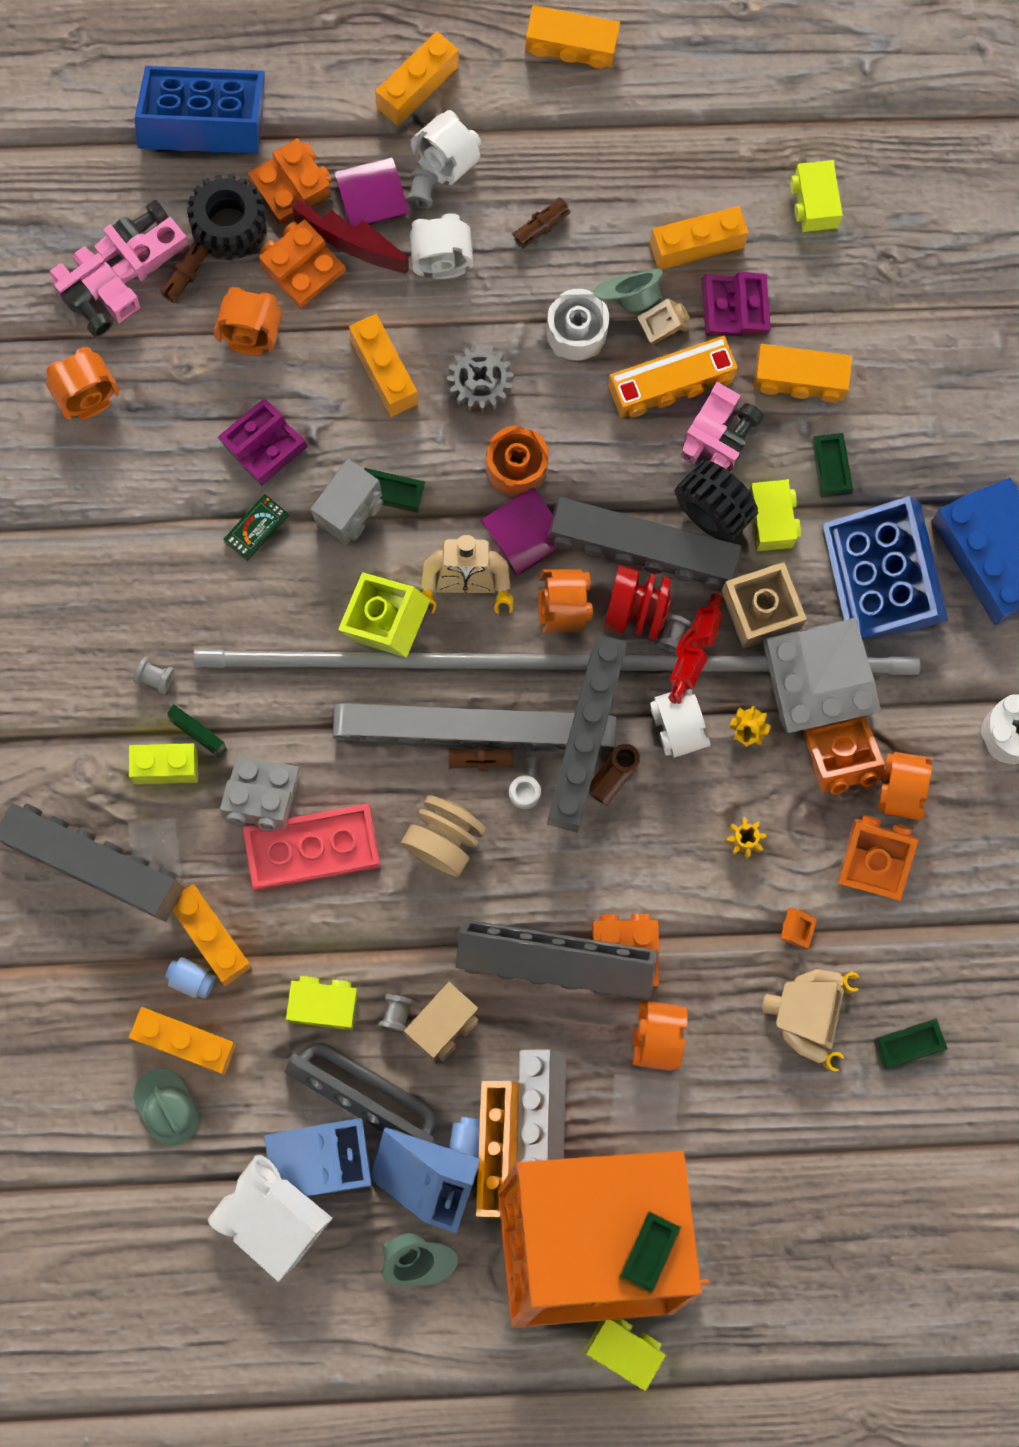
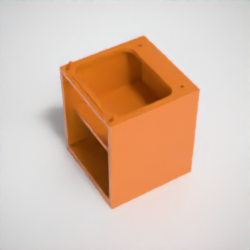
[498,1151,709,1328]

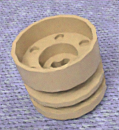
[401,795,486,877]

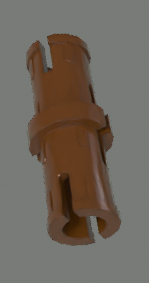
[512,197,571,249]
[160,242,209,303]
[449,746,513,771]

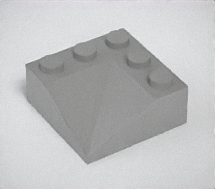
[762,617,881,733]

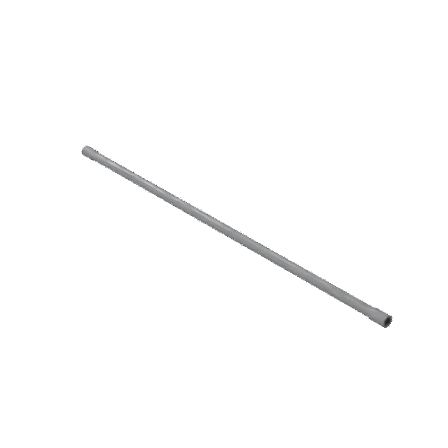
[194,649,920,675]

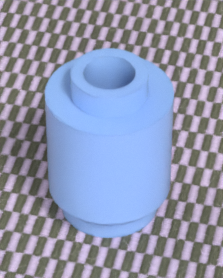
[165,957,217,1000]
[449,1117,480,1158]

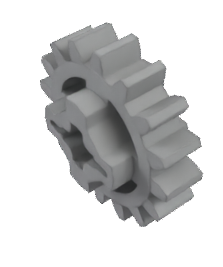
[447,345,514,413]

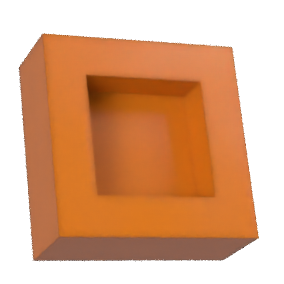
[780,908,817,950]

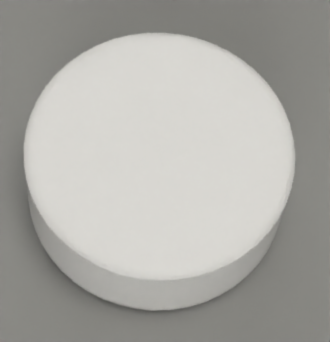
[509,776,541,809]

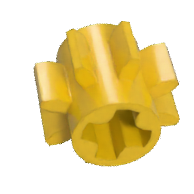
[729,706,771,747]
[725,817,766,859]

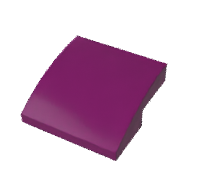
[334,158,409,228]
[701,272,771,336]
[218,398,308,486]
[481,487,561,576]

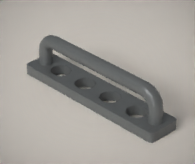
[285,1043,437,1143]

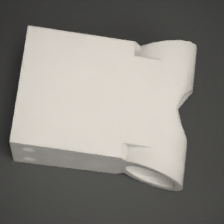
[208,1155,333,1282]

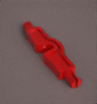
[668,593,724,704]

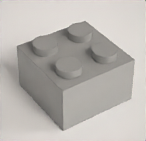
[311,459,383,546]

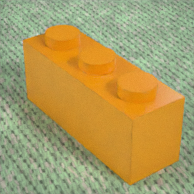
[525,5,620,68]
[375,31,459,126]
[650,206,749,270]
[349,313,418,418]
[753,344,852,403]
[172,884,252,987]
[129,1007,237,1076]

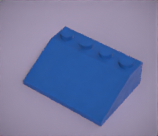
[135,66,265,154]
[931,477,1019,625]
[822,496,949,640]

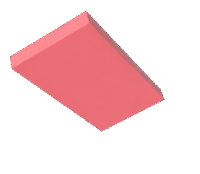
[242,803,381,891]

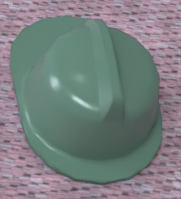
[594,269,663,313]
[134,1068,199,1145]
[382,1233,458,1286]

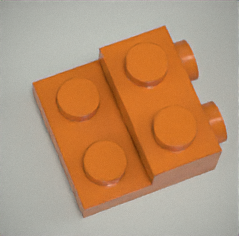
[248,138,332,225]
[259,219,346,309]
[803,716,885,794]
[837,815,919,901]
[592,914,659,988]

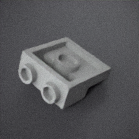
[220,755,300,831]

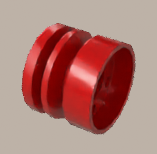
[603,565,671,642]

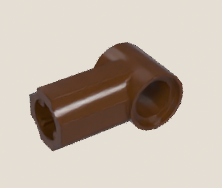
[588,744,640,806]

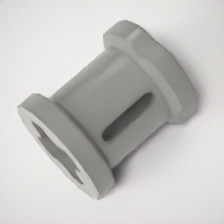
[406,169,438,209]
[655,614,692,654]
[133,657,175,695]
[378,994,414,1033]

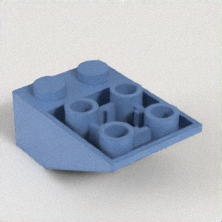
[265,1118,372,1197]
[371,1128,480,1233]

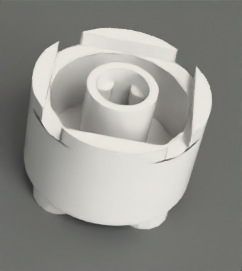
[411,110,481,185]
[410,213,473,279]
[546,289,609,360]
[650,689,710,758]
[981,694,1019,765]

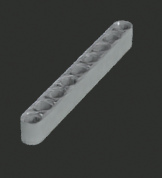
[333,704,616,752]

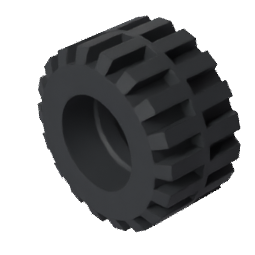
[187,174,267,260]
[674,460,758,542]

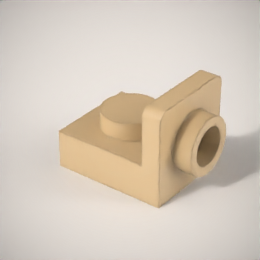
[638,298,690,345]

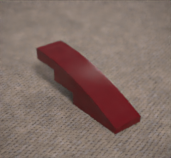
[293,199,409,274]

